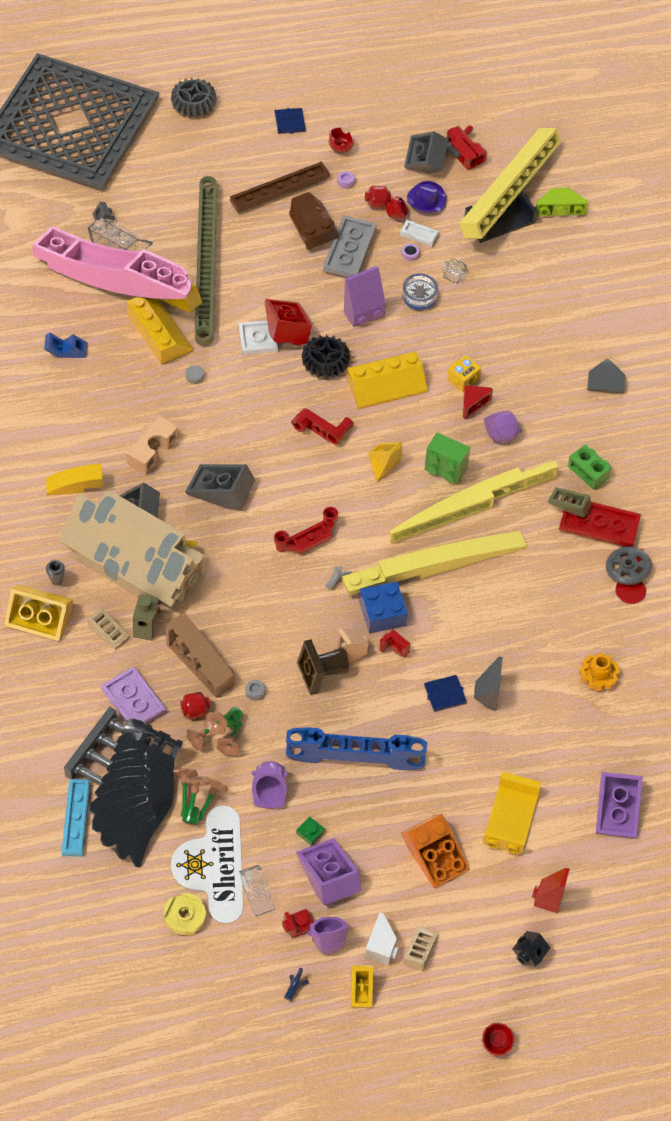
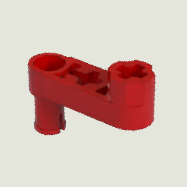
[291,408,354,445]

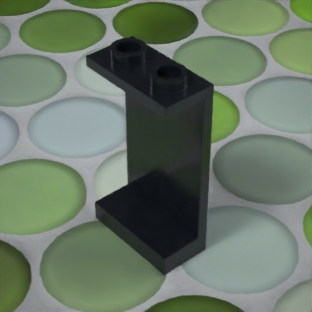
[464,191,538,243]

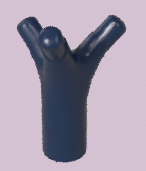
[284,968,309,1002]

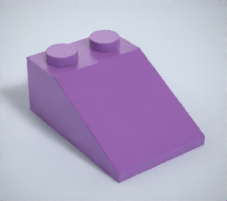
[344,266,386,327]
[596,772,643,838]
[296,838,362,905]

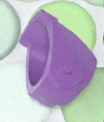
[484,411,522,443]
[252,761,288,808]
[307,917,348,955]

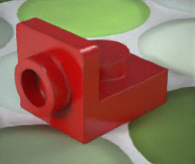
[379,629,411,658]
[282,908,314,939]

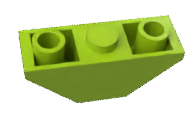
[536,188,588,216]

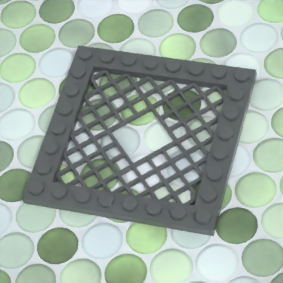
[0,53,159,190]

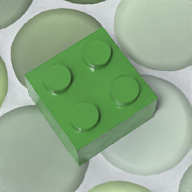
[424,432,470,485]

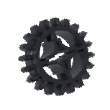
[301,334,351,379]

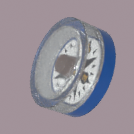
[402,273,438,310]

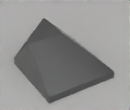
[474,657,503,711]

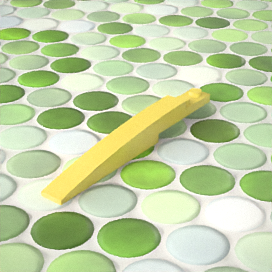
[389,461,558,544]
[342,531,527,596]

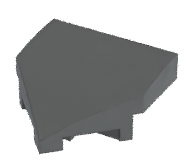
[587,358,625,393]

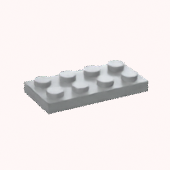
[323,215,377,277]

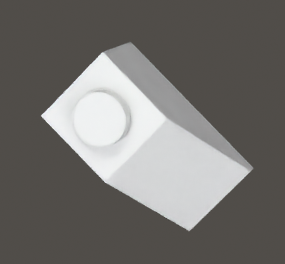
[365,912,399,966]

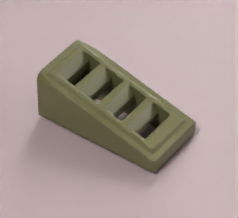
[548,487,592,518]

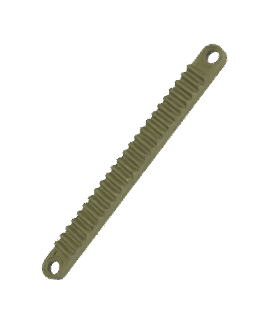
[195,176,217,346]

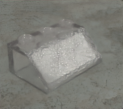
[88,218,153,251]

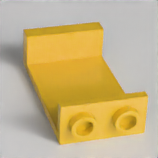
[482,771,542,854]

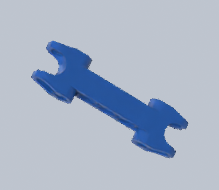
[286,727,427,770]

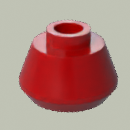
[386,196,408,219]

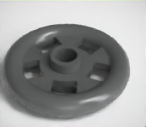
[606,547,652,585]

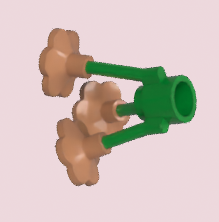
[186,707,244,757]
[173,768,228,825]

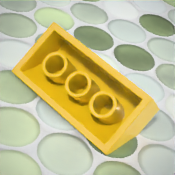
[126,297,193,365]
[347,351,427,409]

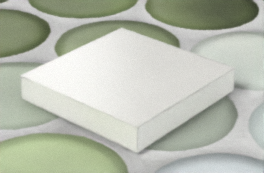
[238,321,278,355]

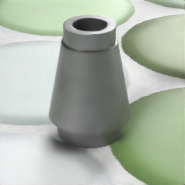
[46,560,65,585]

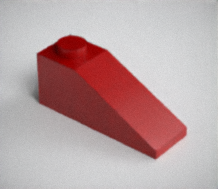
[532,868,570,913]

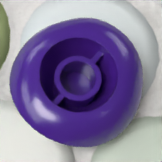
[407,181,446,213]

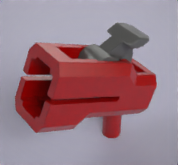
[445,125,487,170]

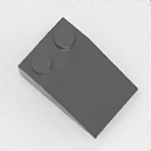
[185,464,255,508]

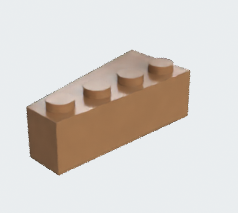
[166,612,235,697]

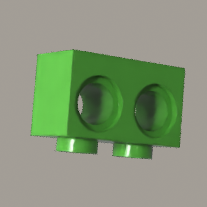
[567,444,612,490]

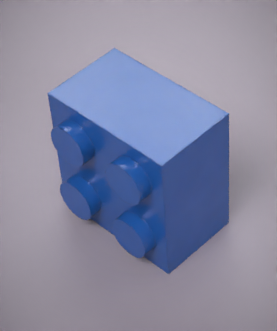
[359,581,408,633]

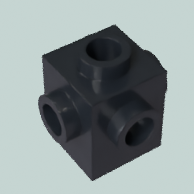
[512,931,551,966]

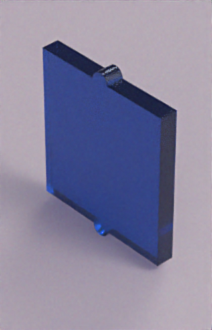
[274,108,306,134]
[424,675,467,712]

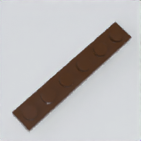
[230,161,330,213]

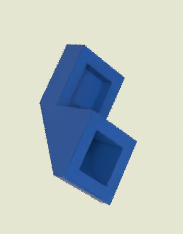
[44,332,87,358]

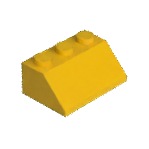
[4,584,74,641]

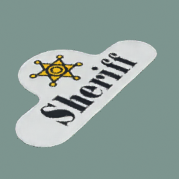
[171,805,243,923]

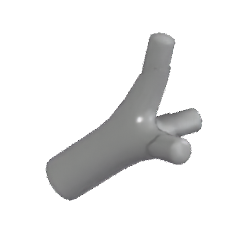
[326,566,352,590]

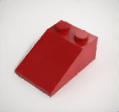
[265,299,312,346]

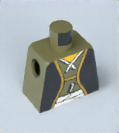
[133,594,161,641]

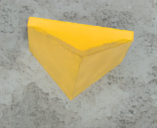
[368,442,402,482]

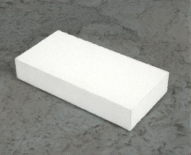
[400,220,439,247]

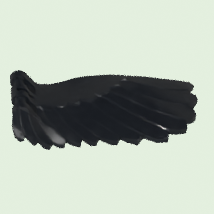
[88,719,183,867]

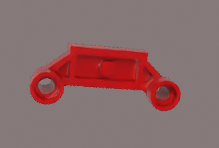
[274,506,338,555]

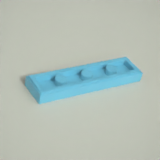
[62,779,90,857]

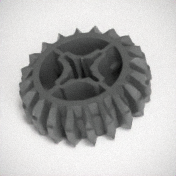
[171,77,216,118]

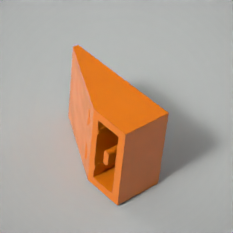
[401,814,470,888]

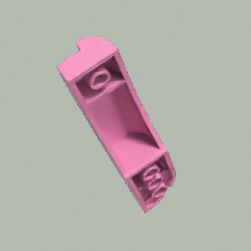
[33,226,191,299]

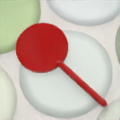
[615,548,646,604]

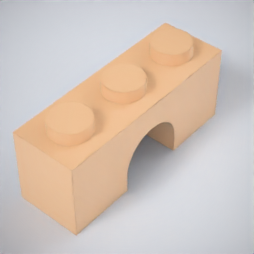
[126,416,178,475]

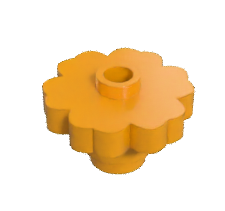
[579,653,620,691]

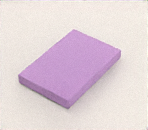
[101,667,167,724]

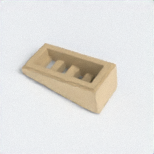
[87,608,129,650]
[403,926,438,971]

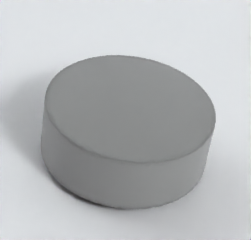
[185,365,204,384]
[245,680,265,701]

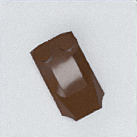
[289,192,340,250]

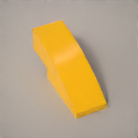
[46,463,103,495]

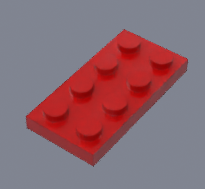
[559,498,641,547]

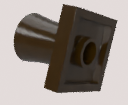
[297,639,349,695]

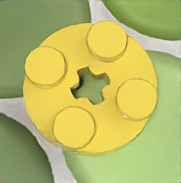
[164,893,206,936]

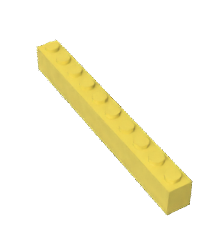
[459,128,561,239]

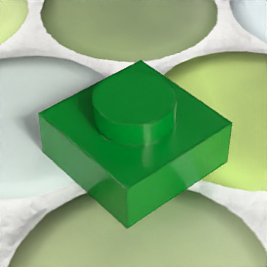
[296,816,325,846]

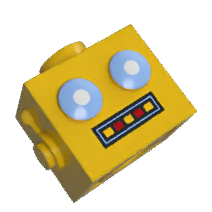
[447,355,481,393]

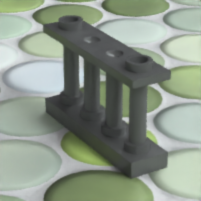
[64,706,151,785]

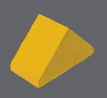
[351,965,373,1007]

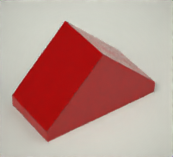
[463,386,493,419]

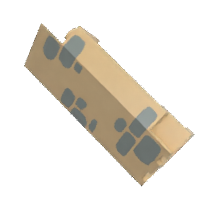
[58,490,205,607]

